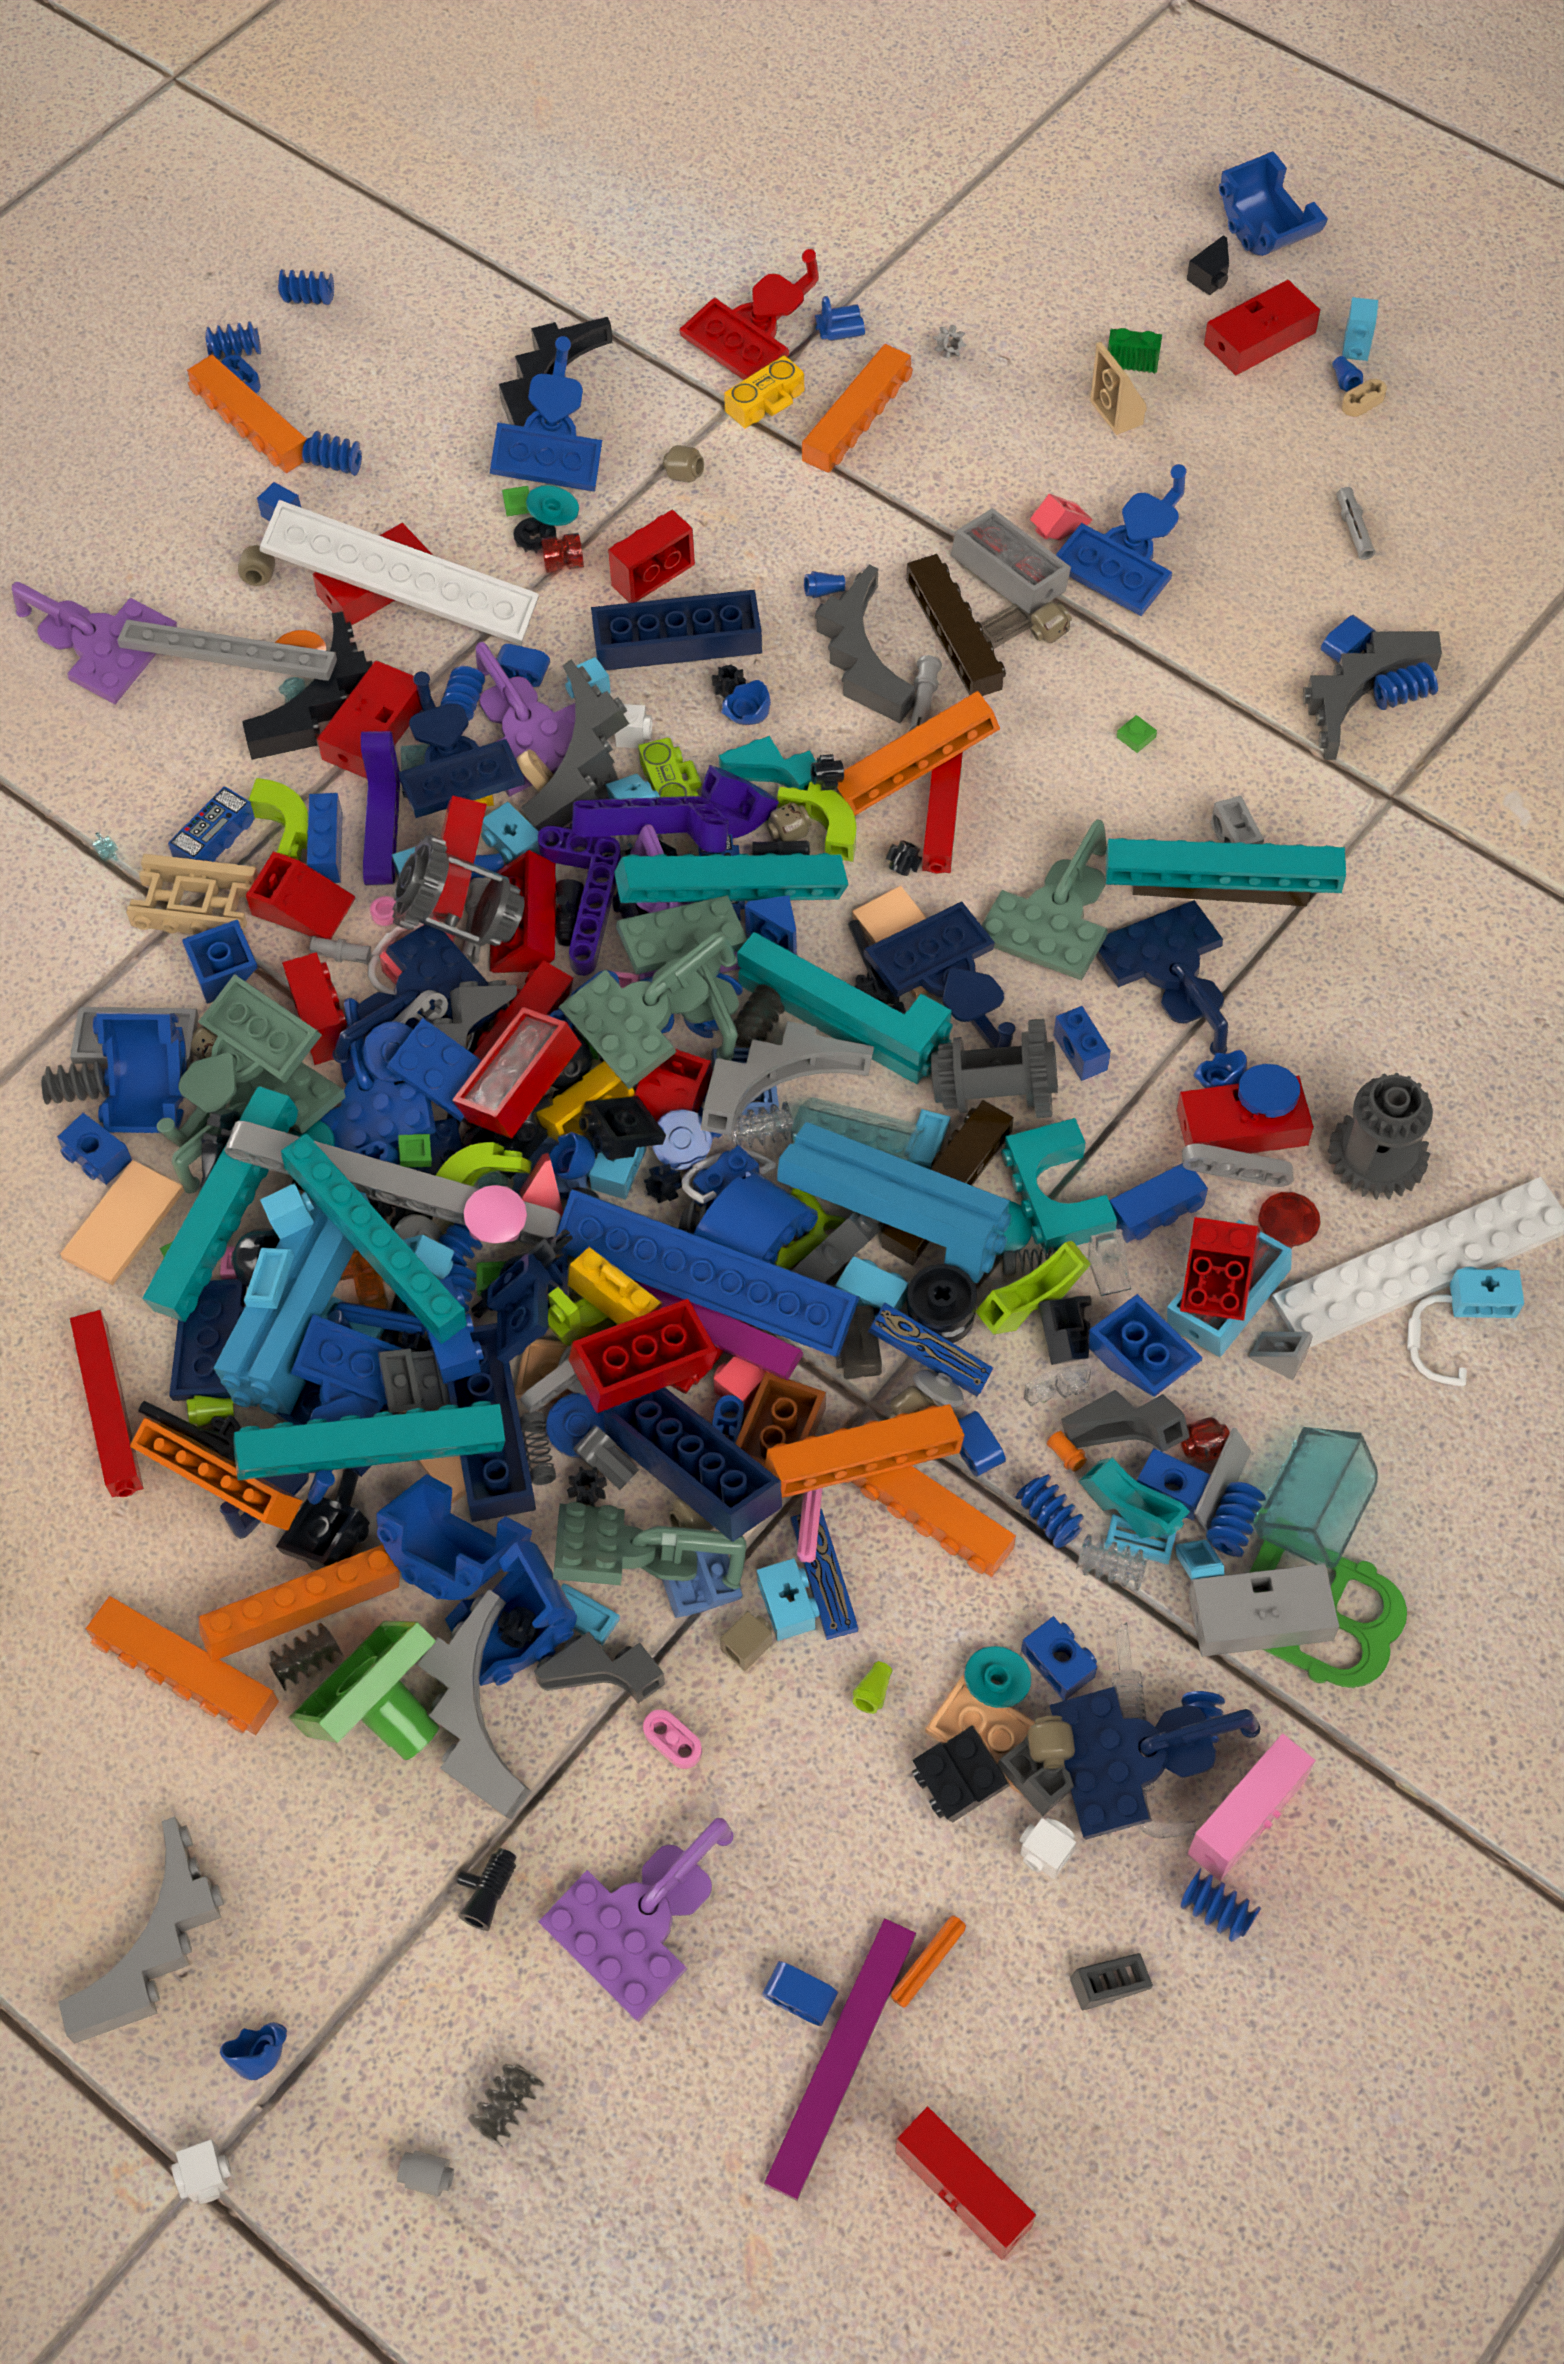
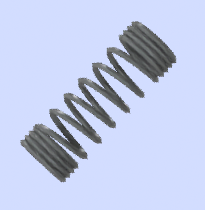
[1002,1247,1060,1275]
[520,1411,556,1485]

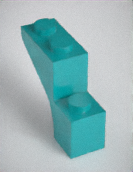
[718,736,817,791]
[1078,1457,1190,1538]

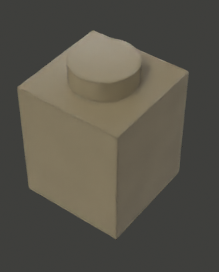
[720,1611,773,1671]

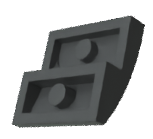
[378,1348,451,1415]

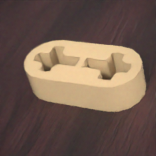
[1342,379,1387,417]
[516,749,554,792]

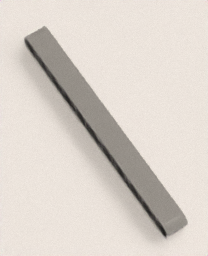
[224,1121,561,1246]

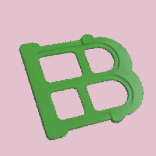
[1249,1520,1407,1688]

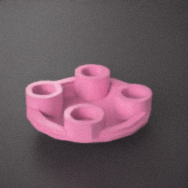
[464,1185,527,1244]

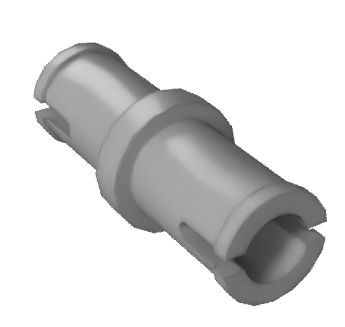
[309,936,371,965]

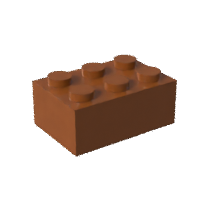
[735,1372,826,1467]

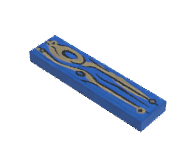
[868,1303,993,1397]
[790,1509,859,1640]

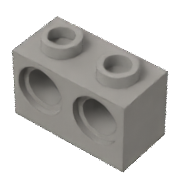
[1211,795,1264,844]

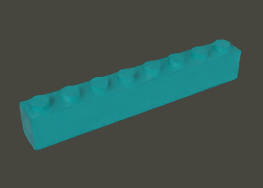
[1106,838,1346,893]
[614,853,849,903]
[142,1086,299,1322]
[281,1133,467,1344]
[233,1401,505,1481]

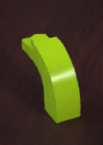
[248,778,308,860]
[777,782,856,862]
[436,1142,532,1186]
[548,1287,617,1346]

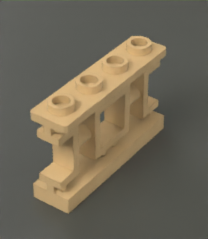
[126,853,258,935]

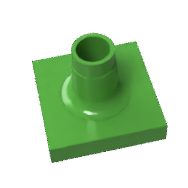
[288,1621,439,1760]

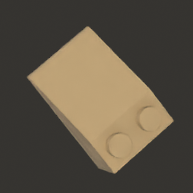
[1090,342,1147,435]

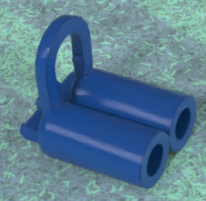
[815,296,865,341]

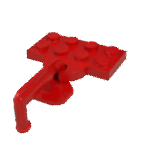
[679,249,819,380]

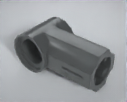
[572,1425,639,1490]

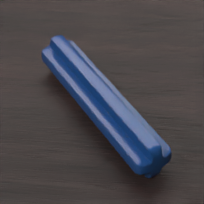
[336,1301,426,1335]

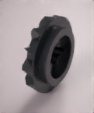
[513,517,557,554]

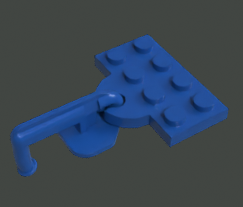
[490,336,602,492]
[1056,464,1187,616]
[318,998,436,1152]
[290,1314,412,1505]

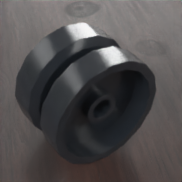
[906,1264,977,1343]

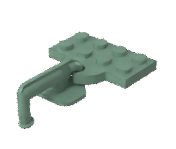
[981,819,1108,981]
[616,895,748,1061]
[558,932,737,1089]
[157,974,322,1147]
[172,1062,346,1194]
[553,1502,747,1589]

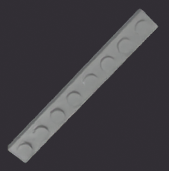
[117,620,337,681]

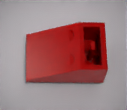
[246,851,356,940]
[634,1049,713,1121]
[1180,1217,1260,1321]

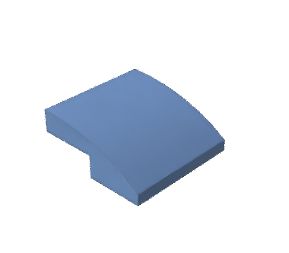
[662,1551,743,1618]

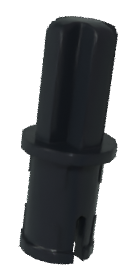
[752,838,810,855]

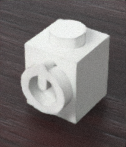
[615,704,653,748]
[1019,1818,1076,1879]
[172,2139,232,2204]

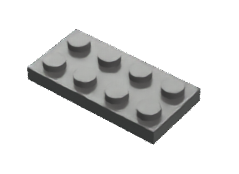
[70,1007,199,1065]

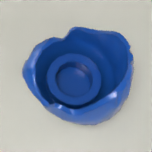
[721,680,771,725]
[1193,1050,1247,1088]
[549,1131,595,1180]
[220,2022,287,2080]

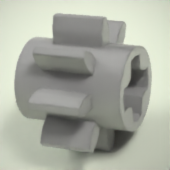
[933,325,966,358]

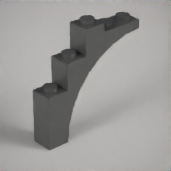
[815,564,915,723]
[1303,631,1442,760]
[521,659,630,831]

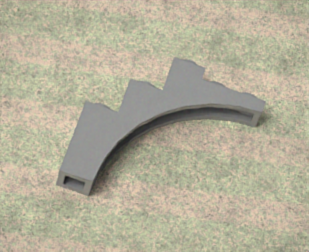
[701,1021,874,1136]
[418,1589,532,1820]
[58,1817,224,2044]

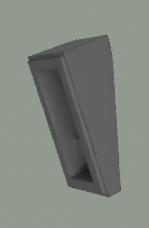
[1070,1953,1153,2011]

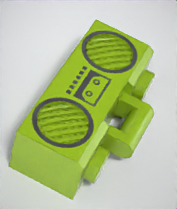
[638,737,702,797]

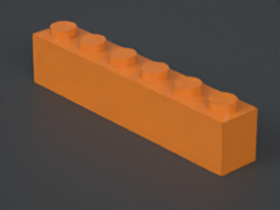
[802,344,913,473]
[187,354,307,474]
[835,691,1000,816]
[764,1404,965,1498]
[130,1417,303,1531]
[845,1465,1016,1577]
[198,1544,400,1662]
[85,1596,279,1735]

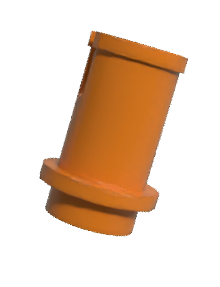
[1046,1430,1087,1472]

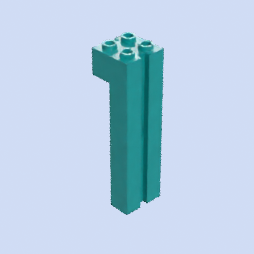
[737,932,953,1084]

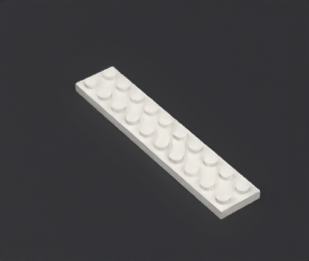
[260,500,539,645]
[1271,1177,1564,1348]

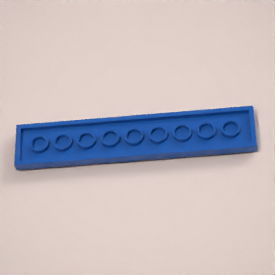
[555,1189,860,1357]

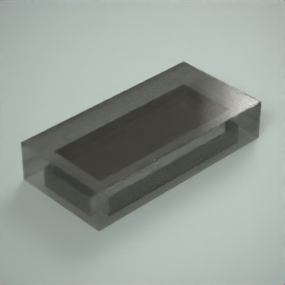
[980,603,1033,649]

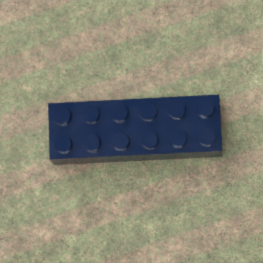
[591,589,762,671]
[447,1323,536,1522]
[603,1387,782,1542]

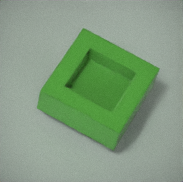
[502,486,530,517]
[1117,715,1157,753]
[398,1134,432,1168]
[477,1261,507,1296]

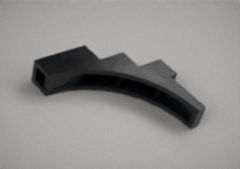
[499,316,613,427]
[242,611,373,760]

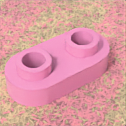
[643,1710,702,1769]

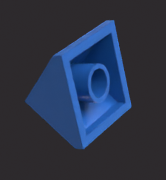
[745,895,797,955]

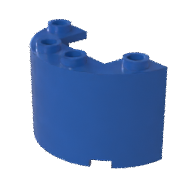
[1218,151,1328,256]
[93,1012,187,1133]
[694,1171,818,1264]
[377,1474,532,1600]
[445,1541,577,1686]

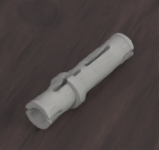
[1336,487,1376,560]

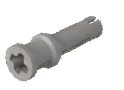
[909,655,942,731]
[462,878,491,964]

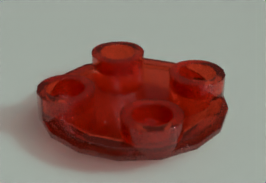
[1258,1192,1321,1249]

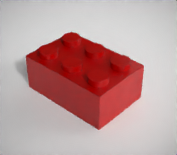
[608,509,695,603]
[282,952,347,1065]

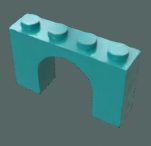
[1001,1118,1117,1254]

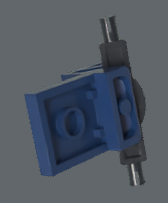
[471,1229,573,1364]

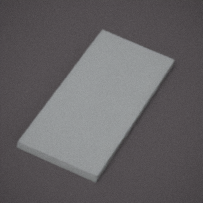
[1194,1428,1251,1532]

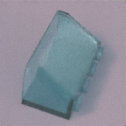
[1253,1427,1378,1568]

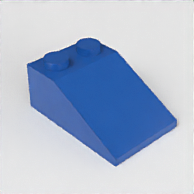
[1089,1294,1203,1397]

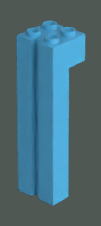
[777,1122,1011,1283]
[213,1192,370,1415]

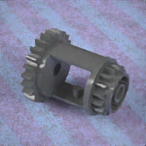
[392,834,525,946]
[931,1018,1058,1118]
[1328,1073,1433,1200]

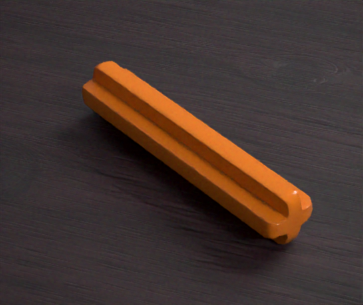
[891,1915,966,2008]

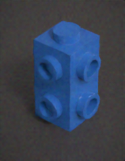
[693,1145,759,1208]

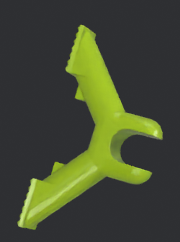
[775,1187,846,1270]

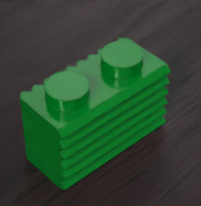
[1108,328,1162,374]

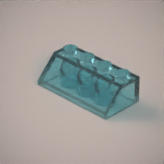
[790,1097,927,1163]

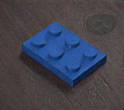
[386,1018,482,1122]

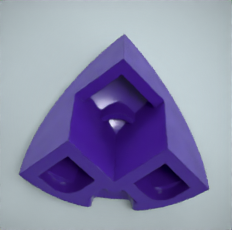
[701,765,779,839]

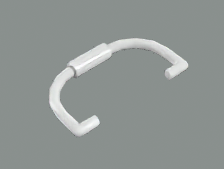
[368,922,423,995]
[681,1150,776,1204]
[1407,1295,1467,1386]

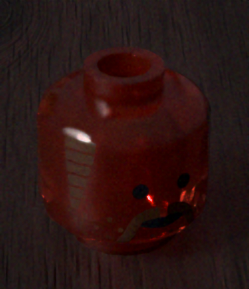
[1181,1417,1230,1463]

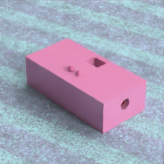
[1188,1733,1316,1881]

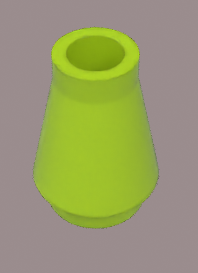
[186,1395,234,1427]
[852,1661,893,1714]

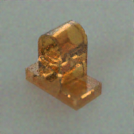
[339,1251,388,1310]

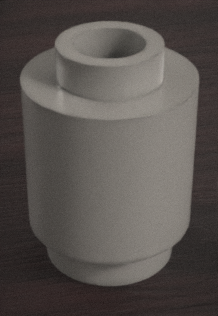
[397,2151,454,2197]

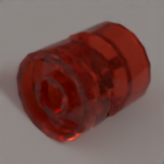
[541,532,584,573]

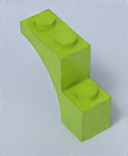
[975,1241,1091,1335]

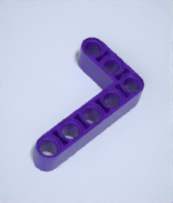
[361,731,400,885]
[572,796,729,853]
[538,826,621,976]

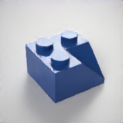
[182,919,258,1004]

